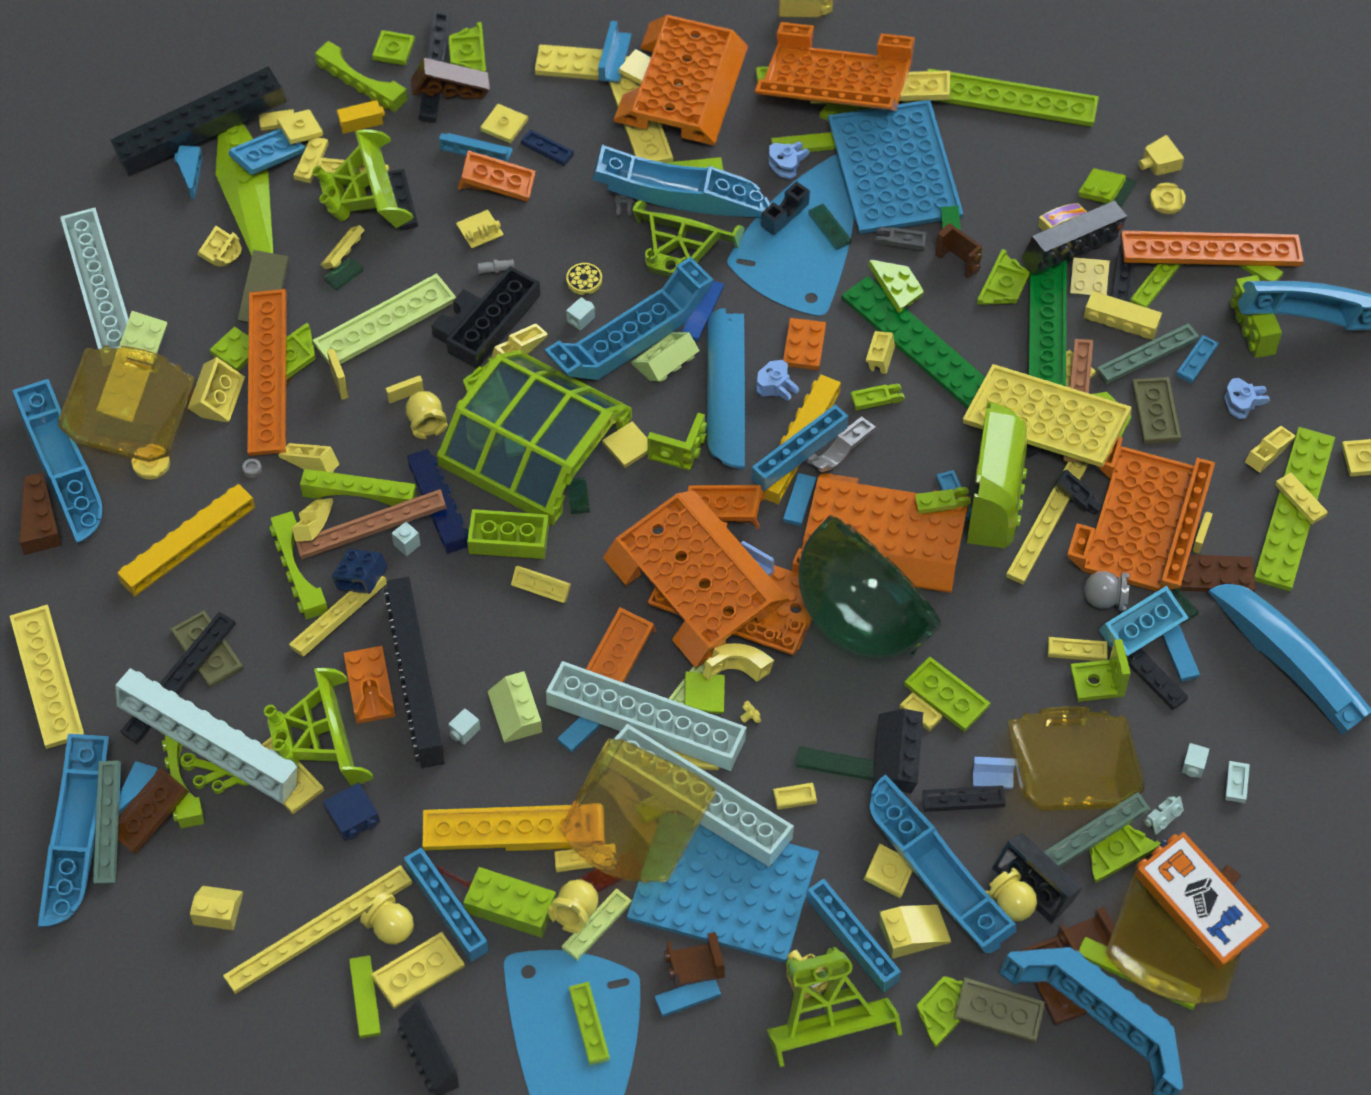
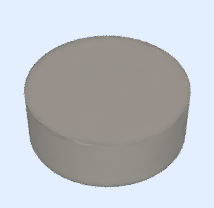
[242,459,262,478]

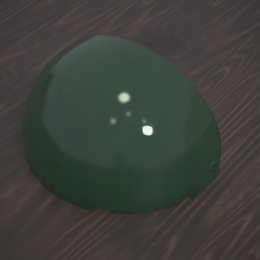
[799,515,942,658]

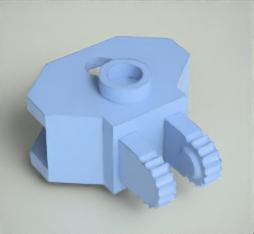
[769,142,810,179]
[757,360,799,401]
[1224,378,1270,419]

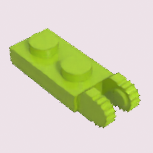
[850,384,905,411]
[915,487,971,514]

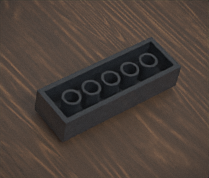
[1022,201,1127,274]
[446,266,541,368]

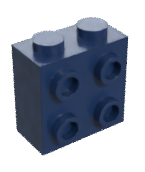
[332,549,387,594]
[323,782,380,842]

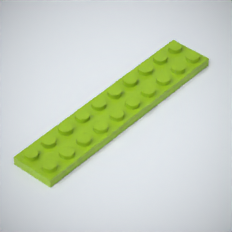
[927,69,1099,127]
[1254,427,1335,592]

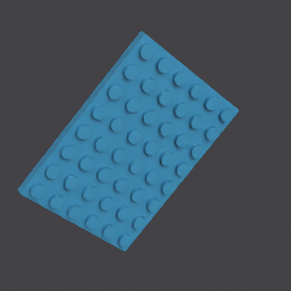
[828,100,964,234]
[627,812,819,963]

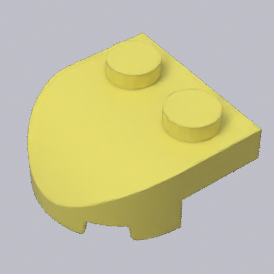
[197,226,242,267]

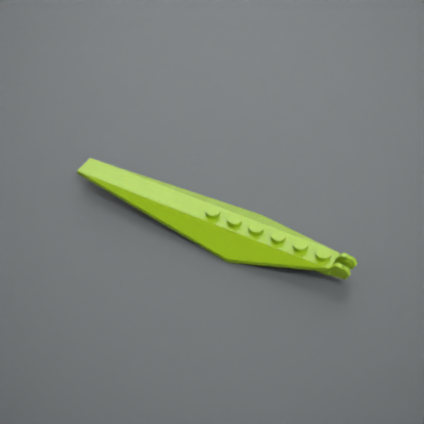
[215,122,273,256]

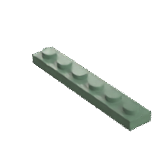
[1097,323,1199,384]
[93,761,121,884]
[1044,792,1150,867]

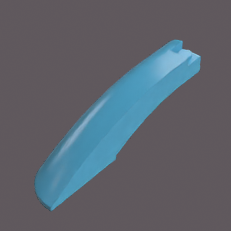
[592,145,770,217]
[1238,281,1371,330]
[707,308,745,469]
[12,379,102,543]
[1208,584,1371,735]
[38,734,109,927]
[870,775,1017,953]

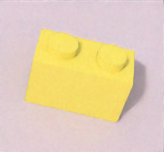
[190,886,243,930]

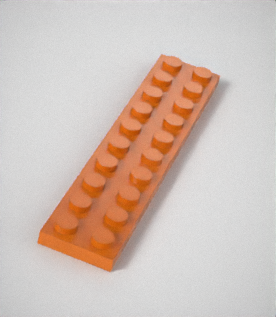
[1120,231,1304,266]
[247,289,287,456]

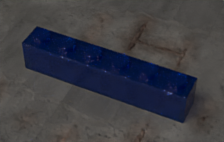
[407,449,469,554]

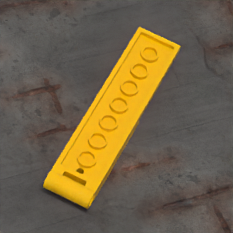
[423,803,605,851]

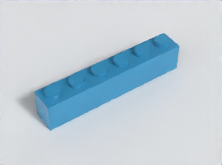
[751,404,848,491]
[404,848,489,962]
[806,879,901,993]

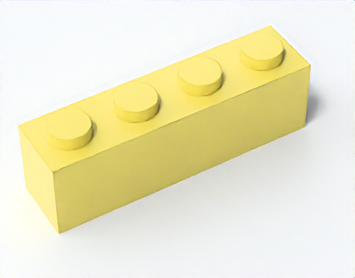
[1084,291,1162,340]

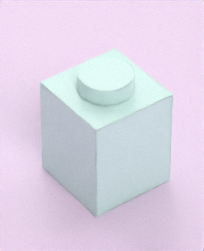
[566,297,595,331]
[392,522,421,557]
[448,708,480,745]
[1181,743,1209,778]

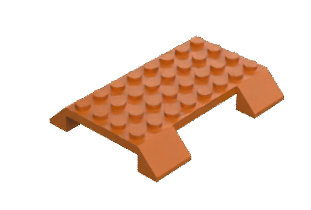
[755,22,915,111]
[1067,437,1215,592]
[802,473,971,593]

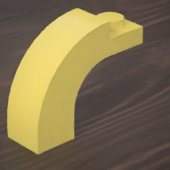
[703,643,774,682]

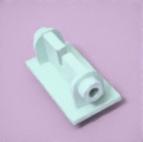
[1144,796,1184,835]

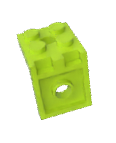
[647,413,707,471]
[1070,639,1130,702]

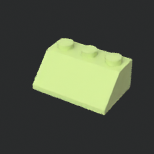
[631,332,699,382]
[487,671,542,743]

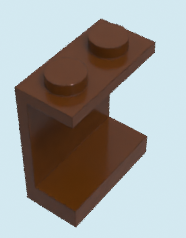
[935,223,983,279]
[1057,907,1124,951]
[664,932,725,987]

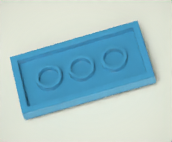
[228,128,305,175]

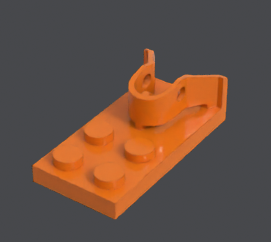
[458,150,536,202]
[687,485,766,529]
[586,607,656,683]
[344,646,396,724]

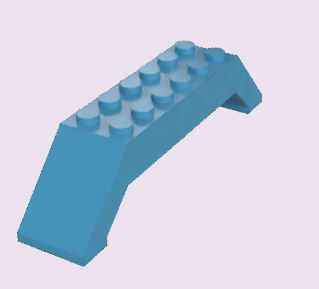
[545,257,713,380]
[999,947,1183,1095]

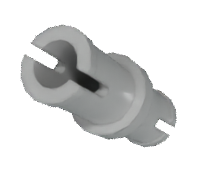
[477,259,515,274]

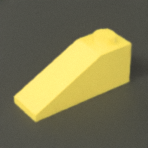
[278,443,339,473]

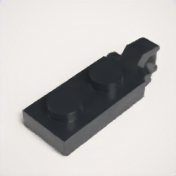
[1054,470,1103,515]

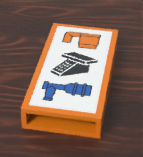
[1134,832,1269,970]

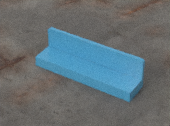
[598,21,632,82]
[439,133,513,162]

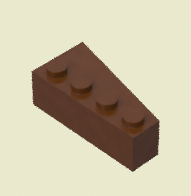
[411,58,489,99]
[20,472,62,555]

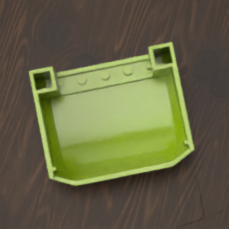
[967,401,1027,549]

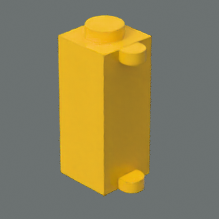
[336,100,385,134]

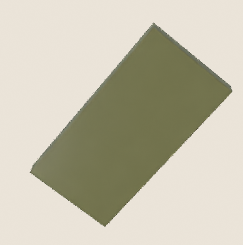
[238,250,290,323]
[1132,377,1181,444]
[170,610,244,688]
[954,977,1045,1043]

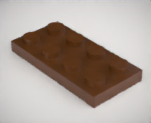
[1177,554,1255,592]
[118,768,189,855]
[1020,936,1094,1026]

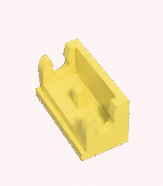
[866,331,895,374]

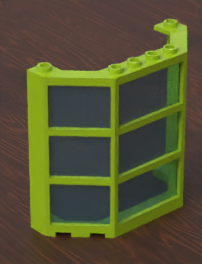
[437,350,632,526]

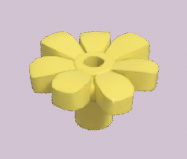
[740,700,761,723]

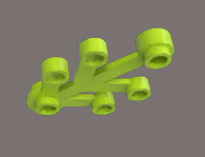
[180,753,249,794]

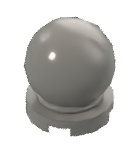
[1084,571,1130,611]

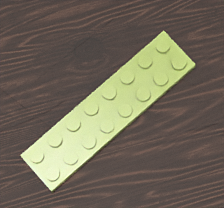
[313,274,456,364]

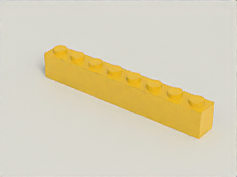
[764,375,841,505]
[117,484,255,597]

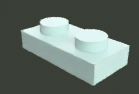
[1225,761,1250,803]

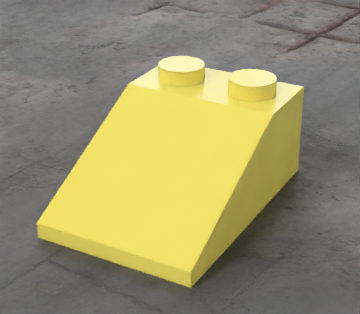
[778,0,833,17]
[879,905,951,959]

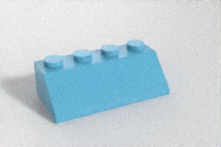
[1099,586,1188,657]

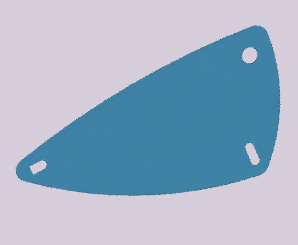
[727,154,854,316]
[504,950,640,1095]

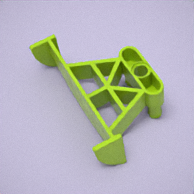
[312,129,413,228]
[632,200,744,278]
[264,668,374,786]
[767,947,902,1067]

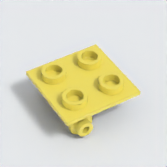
[456,210,504,249]
[1070,258,1110,295]

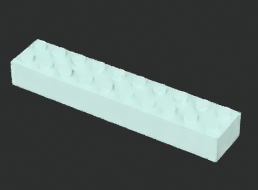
[60,208,129,367]
[546,661,747,771]
[115,668,297,804]
[603,724,794,867]

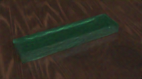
[795,746,875,781]

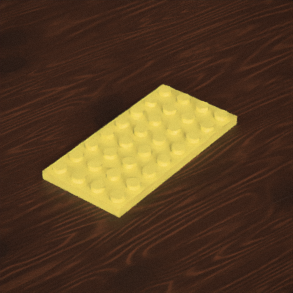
[963,364,1132,468]

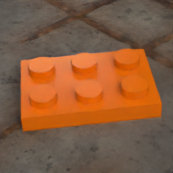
[783,318,826,370]

